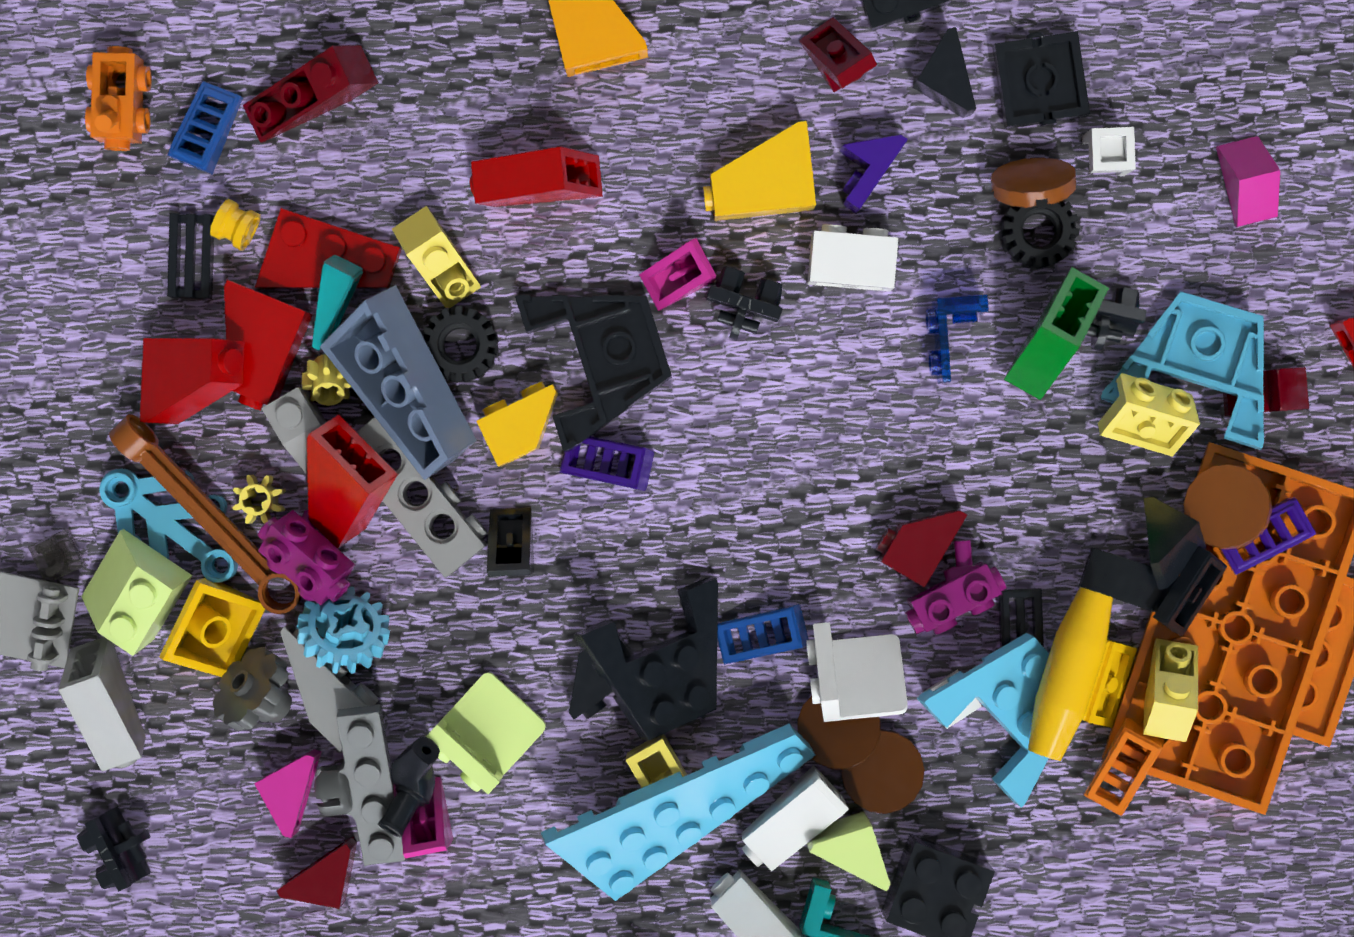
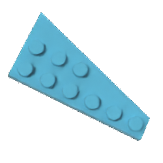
[541,724,815,901]

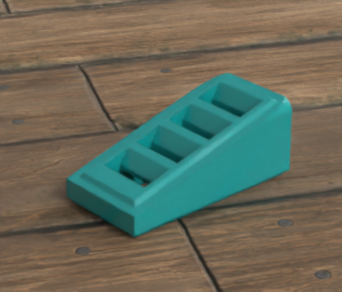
[312,255,363,351]

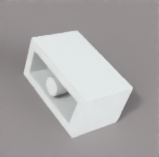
[807,224,898,292]

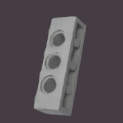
[357,417,488,578]

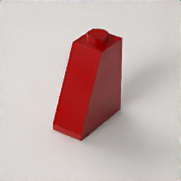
[470,146,603,207]
[224,280,313,411]
[140,338,245,424]
[307,415,398,549]

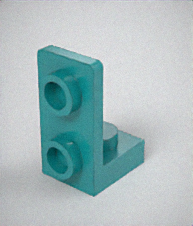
[799,877,871,937]

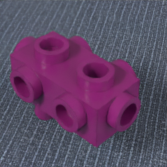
[258,510,355,606]
[905,540,1007,635]

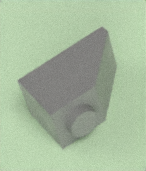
[261,387,326,476]

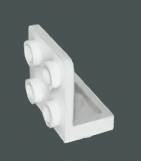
[806,622,908,722]

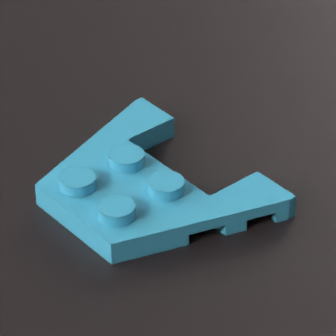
[1101,291,1264,450]
[917,633,1049,808]

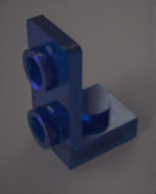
[926,295,989,384]

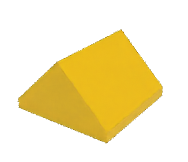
[159,578,265,677]

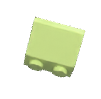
[81,529,193,656]

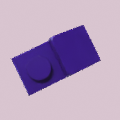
[839,135,908,214]

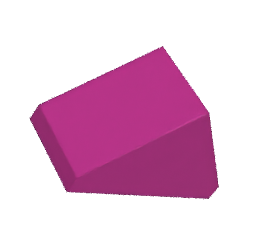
[1216,136,1280,227]
[639,238,716,311]
[254,749,322,838]
[402,777,453,858]

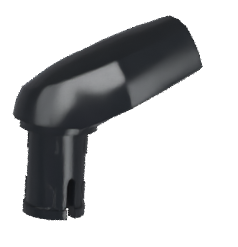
[378,736,440,837]

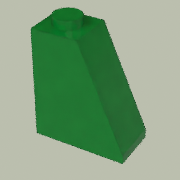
[1004,267,1109,400]

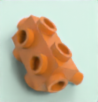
[85,46,152,151]

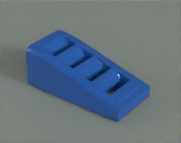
[167,81,243,175]
[718,604,809,665]

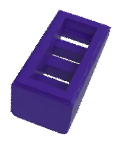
[559,437,654,491]
[1220,497,1316,575]

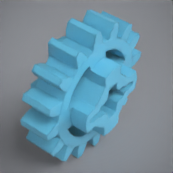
[297,586,390,674]

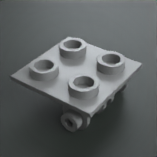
[0,571,79,671]

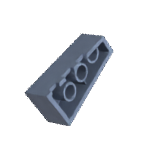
[320,285,477,480]

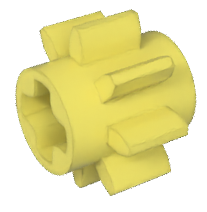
[302,354,351,406]
[232,475,286,524]

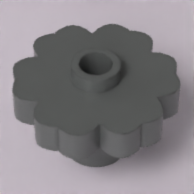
[213,647,292,732]

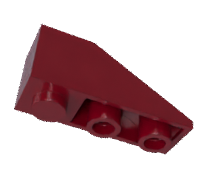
[243,45,379,143]

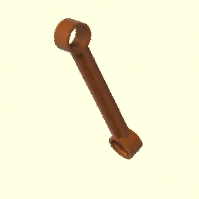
[109,414,302,614]

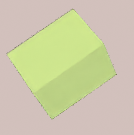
[807,811,890,892]

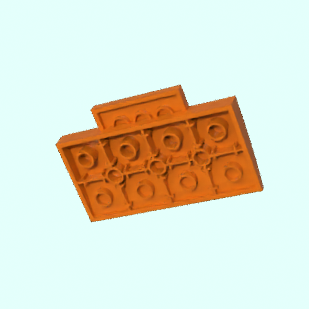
[1102,442,1354,815]

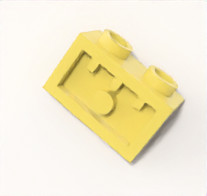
[1098,373,1200,457]

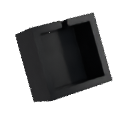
[881,833,995,937]

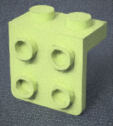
[426,672,546,794]

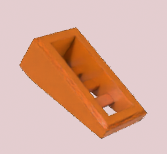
[1084,718,1164,816]

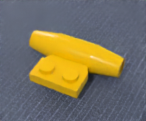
[1028,587,1137,761]

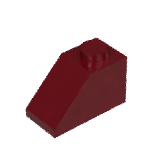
[876,510,967,588]

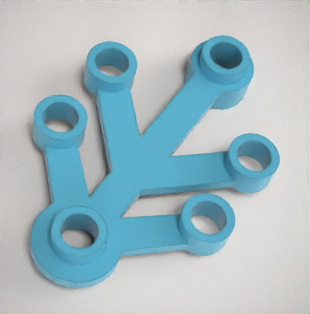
[99,469,238,583]

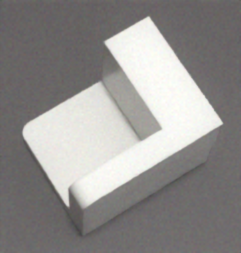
[1082,127,1136,176]

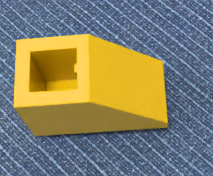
[476,381,558,467]

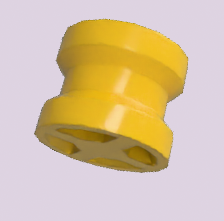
[210,198,261,251]

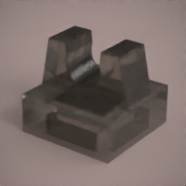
[28,529,87,582]

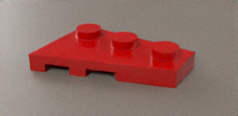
[255,208,402,289]

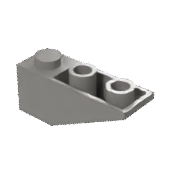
[280,624,379,751]

